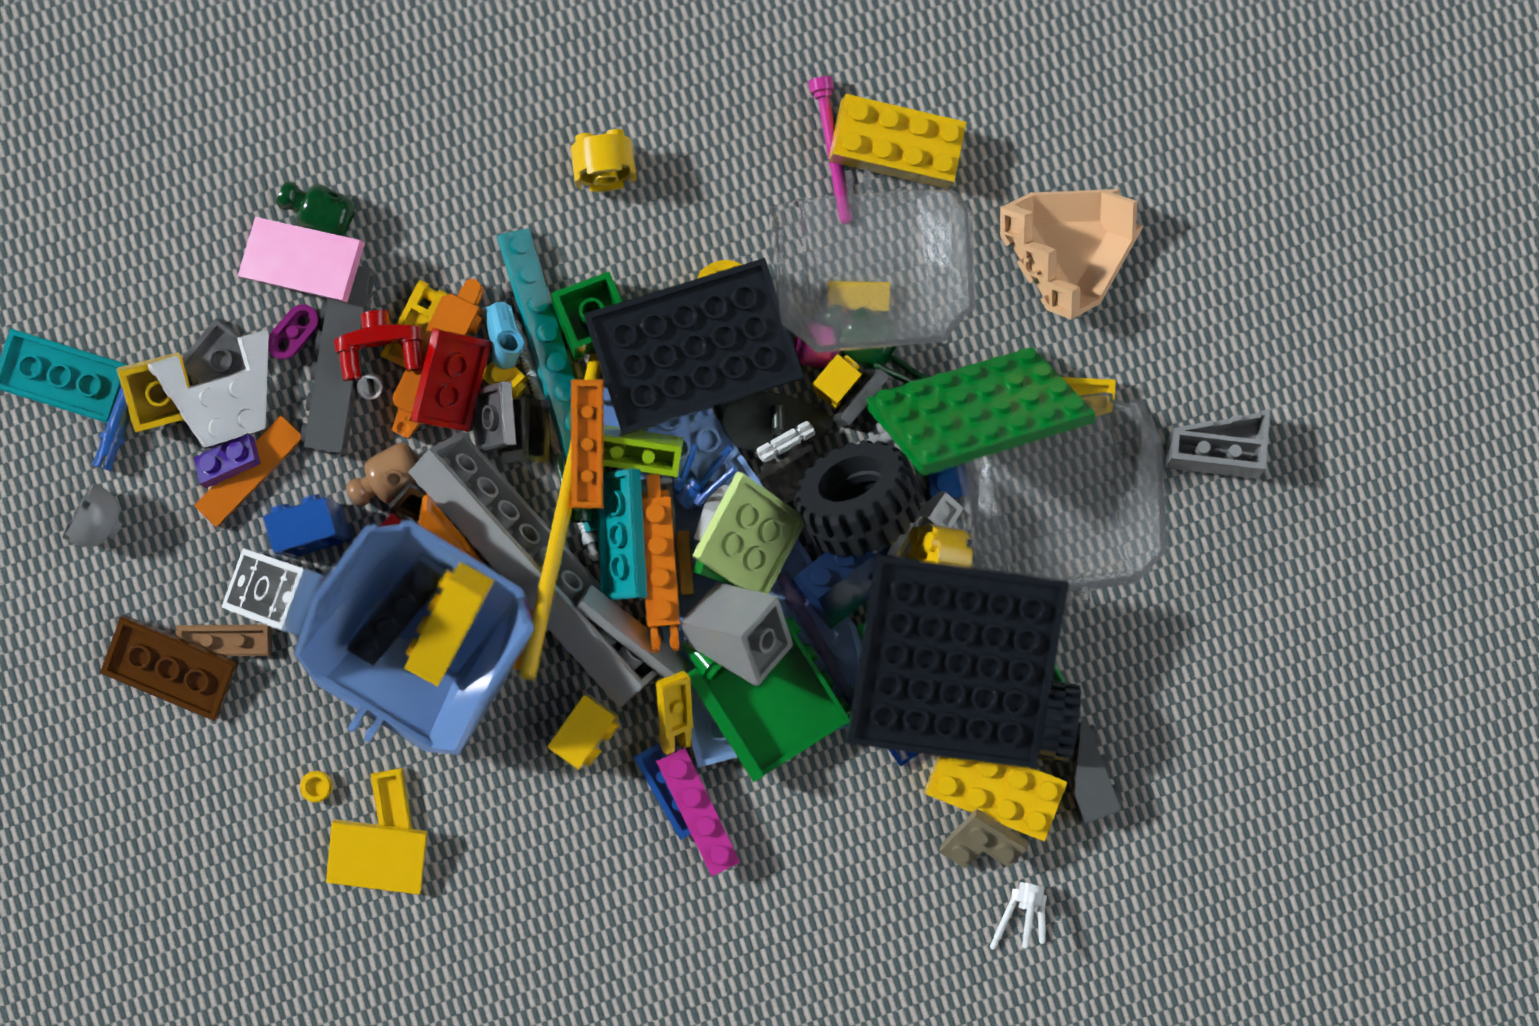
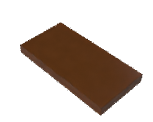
[100,614,239,721]

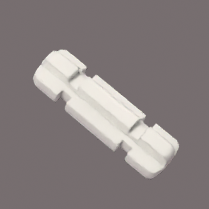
[756,421,815,463]

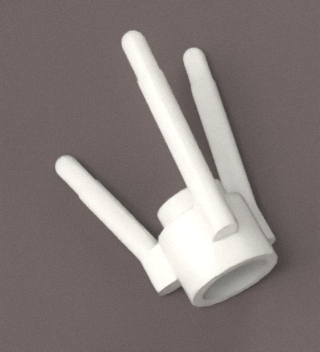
[990,882,1047,950]

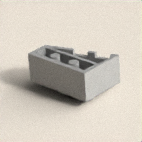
[1165,409,1270,479]

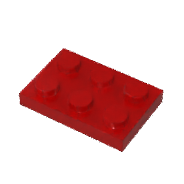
[410,328,492,432]

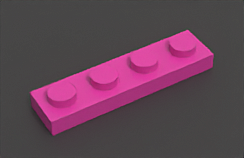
[656,748,740,876]

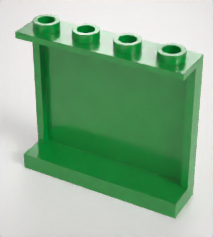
[687,614,851,783]

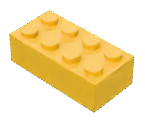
[828,94,967,189]
[923,756,1067,842]

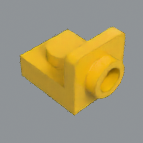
[483,362,528,400]

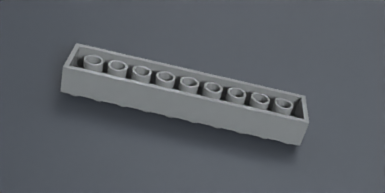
[408,431,660,708]

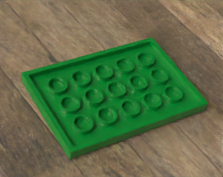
[865,347,1095,476]

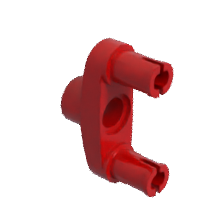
[334,310,424,381]

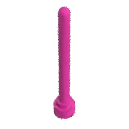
[808,76,851,224]

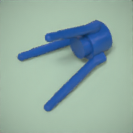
[673,445,738,510]

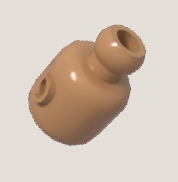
[346,443,419,507]

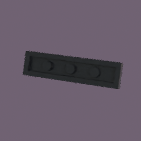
[347,554,447,666]

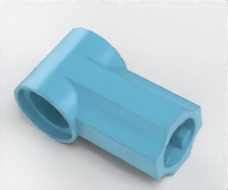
[484,302,524,369]

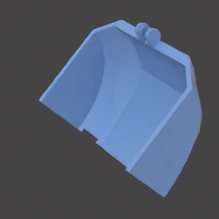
[294,520,534,755]

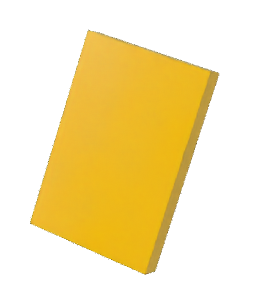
[326,819,428,895]

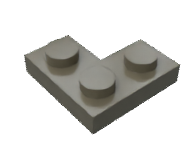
[939,809,1029,869]

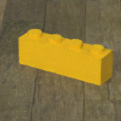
[404,561,495,687]

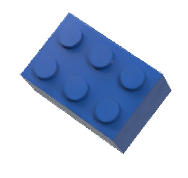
[263,494,352,558]

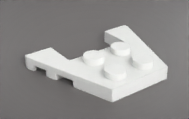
[148,330,269,447]

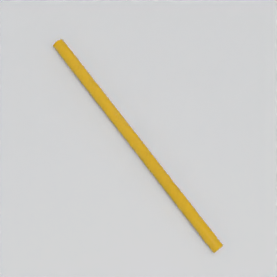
[519,353,602,680]

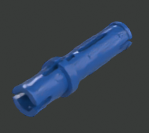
[91,387,130,471]

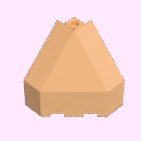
[1000,189,1143,320]

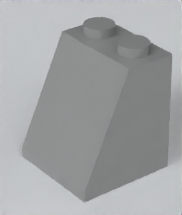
[681,582,793,686]

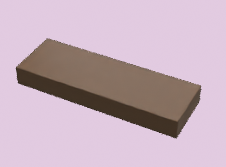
[176,624,272,656]

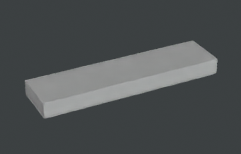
[576,584,689,678]

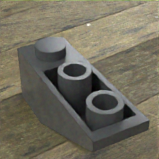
[1071,720,1123,824]

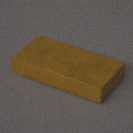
[676,530,694,596]

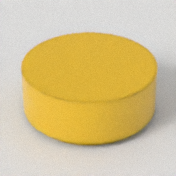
[300,770,333,802]

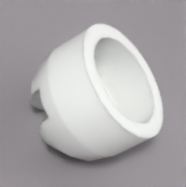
[357,373,383,400]

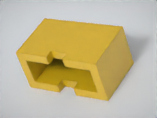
[812,354,862,410]

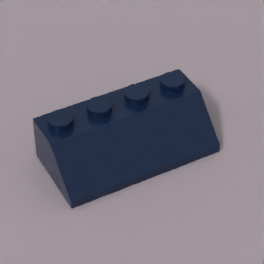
[792,544,893,630]

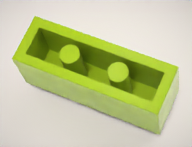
[604,425,684,477]

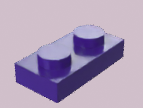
[194,433,261,488]

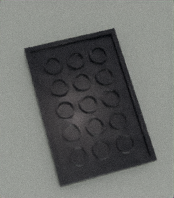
[584,258,804,436]

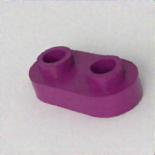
[268,304,320,360]

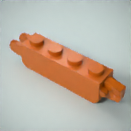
[392,278,484,439]
[642,474,680,652]

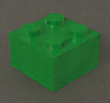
[551,271,622,360]

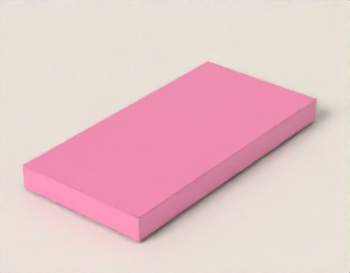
[238,217,365,303]

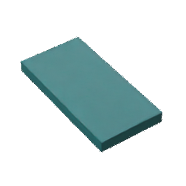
[0,328,128,423]
[597,469,647,599]

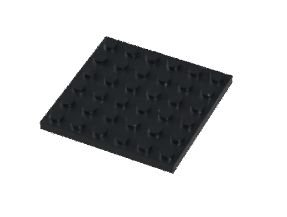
[846,553,1070,769]

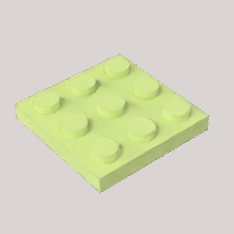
[692,472,805,594]

